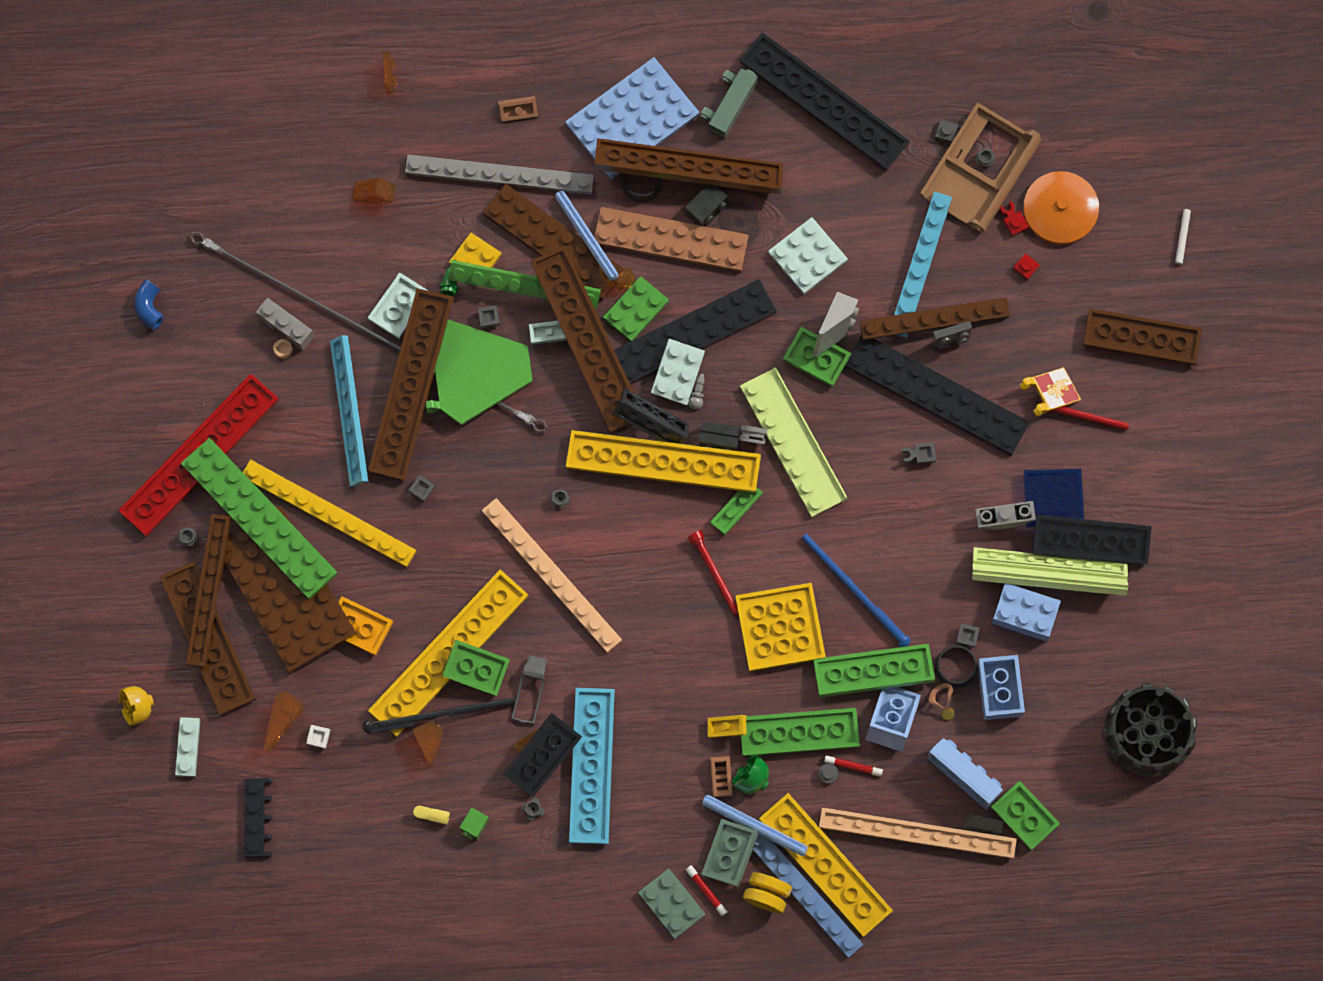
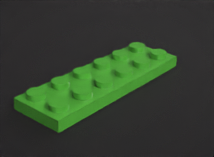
[813,644,935,698]
[741,708,860,757]

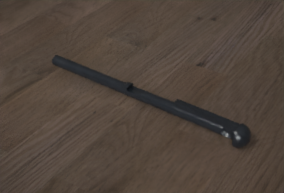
[362,697,515,734]

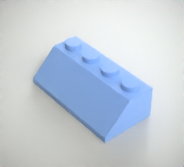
[927,738,1003,810]

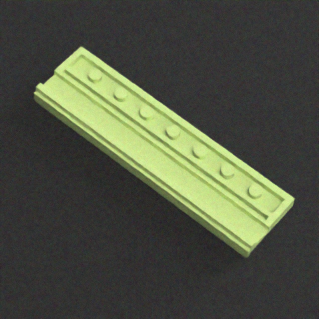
[740,367,847,518]
[972,547,1128,596]

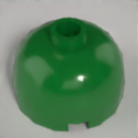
[732,754,769,794]

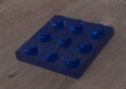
[1023,468,1084,528]

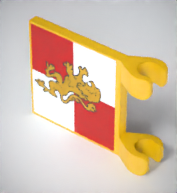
[1020,367,1081,416]

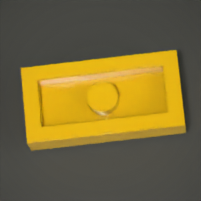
[708,715,747,738]

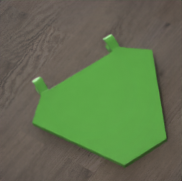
[426,320,532,425]

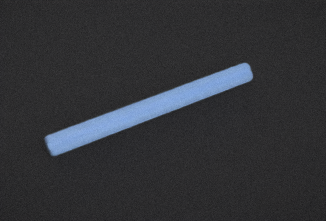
[555,191,618,281]
[702,795,808,856]

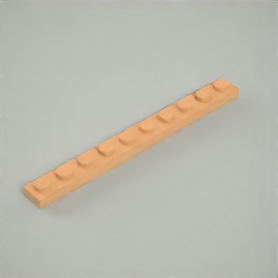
[482,498,622,654]
[819,808,1016,859]

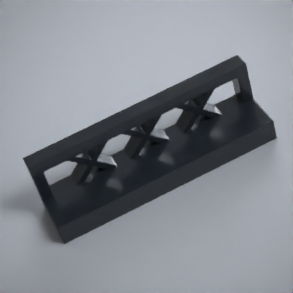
[612,388,689,444]

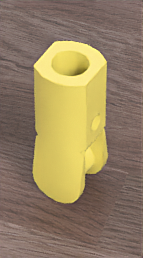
[413,806,450,825]

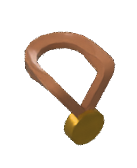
[929,683,954,720]

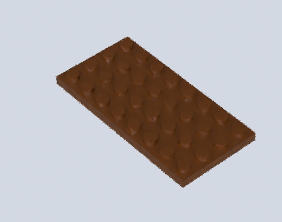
[224,506,357,673]

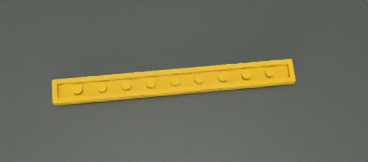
[243,459,417,568]

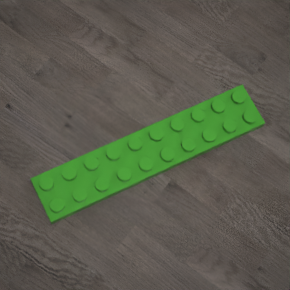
[181,438,338,600]

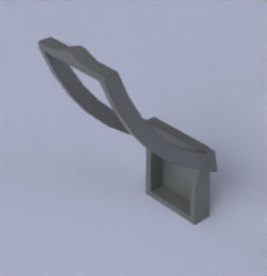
[511,655,548,726]

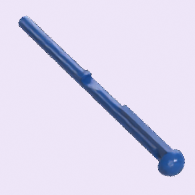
[801,534,910,647]

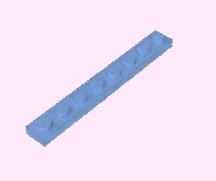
[753,834,863,958]

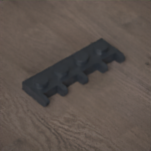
[244,778,273,857]

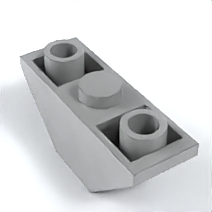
[976,501,1036,530]

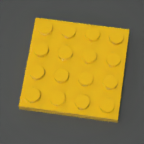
[736,583,826,672]

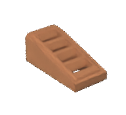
[709,756,733,797]

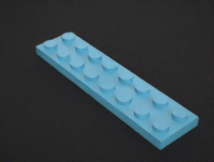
[569,688,615,845]

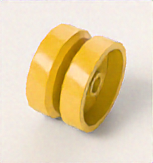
[742,872,792,914]

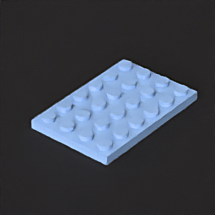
[565,57,700,180]

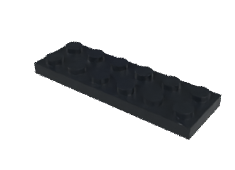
[1032,514,1152,564]

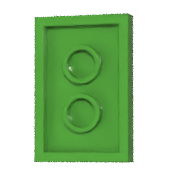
[603,276,669,342]
[783,327,851,387]
[442,640,510,696]
[991,781,1060,851]

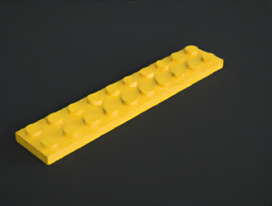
[566,430,761,493]
[368,570,529,737]

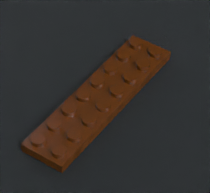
[483,184,626,300]
[160,561,256,716]

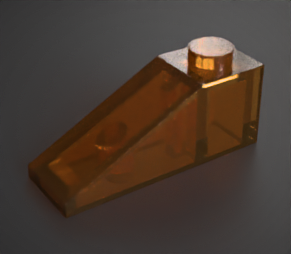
[264,690,305,753]

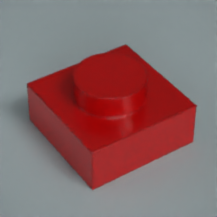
[1013,253,1040,281]

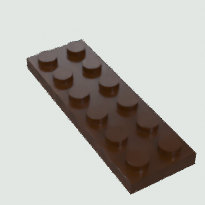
[1083,308,1202,366]

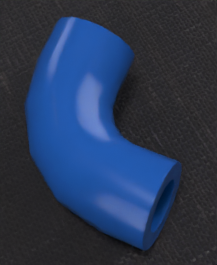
[134,279,164,331]

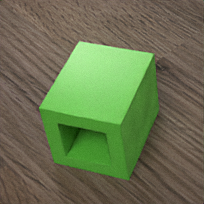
[460,807,489,840]

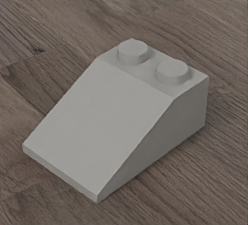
[812,292,859,357]

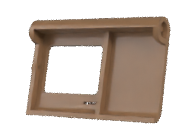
[920,102,1041,233]

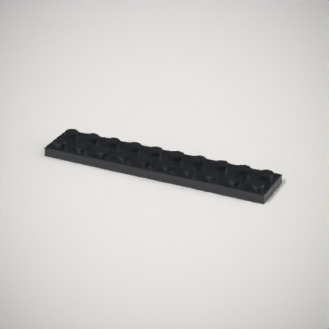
[739,32,910,171]
[614,279,777,385]
[845,336,1030,456]

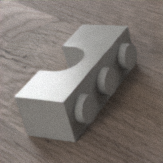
[256,298,314,351]

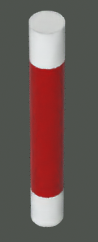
[824,756,883,777]
[686,865,727,917]

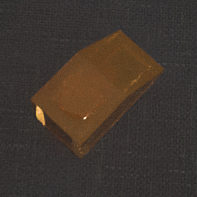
[352,177,396,205]
[413,720,444,768]

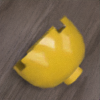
[118,686,154,726]

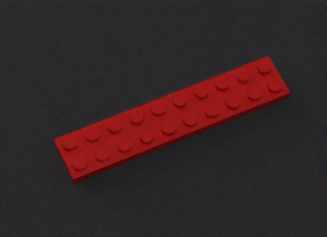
[118,374,279,537]

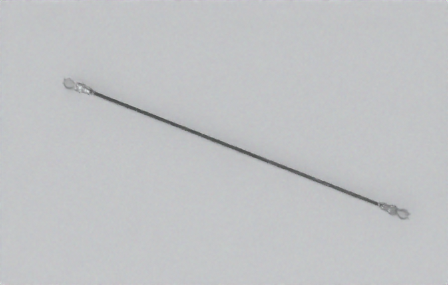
[189,231,548,433]

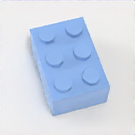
[992,583,1061,641]
[977,655,1025,720]

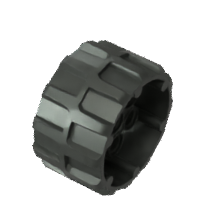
[1102,682,1198,780]

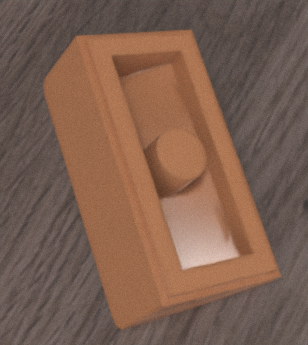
[498,96,538,122]

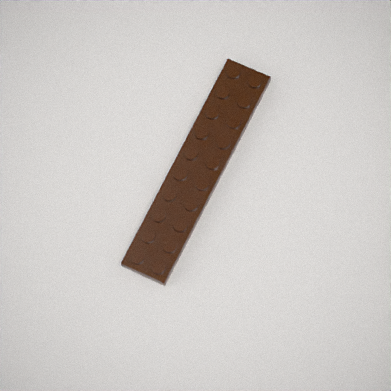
[594,138,783,194]
[530,246,634,433]
[368,288,454,481]

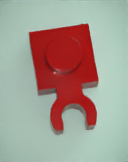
[1000,201,1029,237]

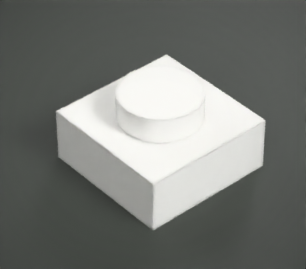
[306,725,331,749]

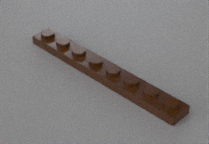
[859,297,1010,340]
[186,514,231,668]

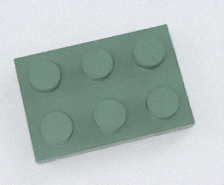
[702,819,759,887]
[638,868,706,939]

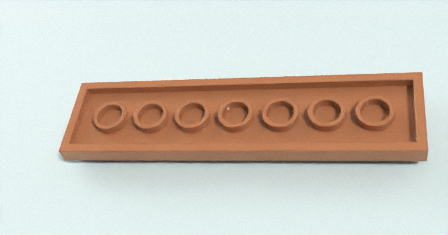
[594,207,749,272]

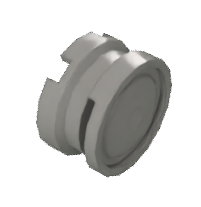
[739,425,767,444]

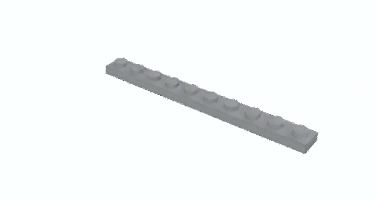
[405,155,594,195]

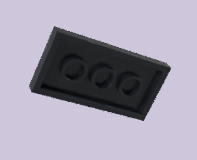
[502,712,582,797]

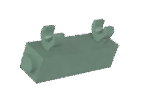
[701,68,758,138]

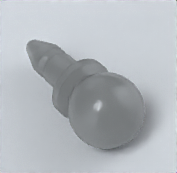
[688,374,704,410]

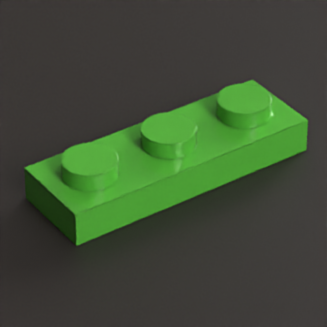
[710,488,763,536]

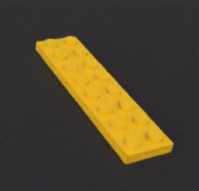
[759,793,893,937]

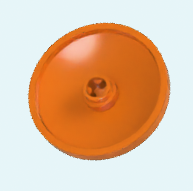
[1023,171,1099,245]

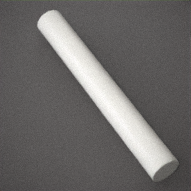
[1175,209,1191,265]

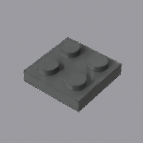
[931,321,972,350]

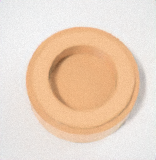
[273,339,293,359]

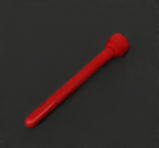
[1040,399,1129,430]
[687,530,739,615]

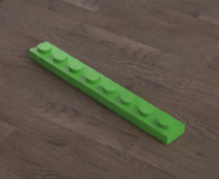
[448,260,601,309]

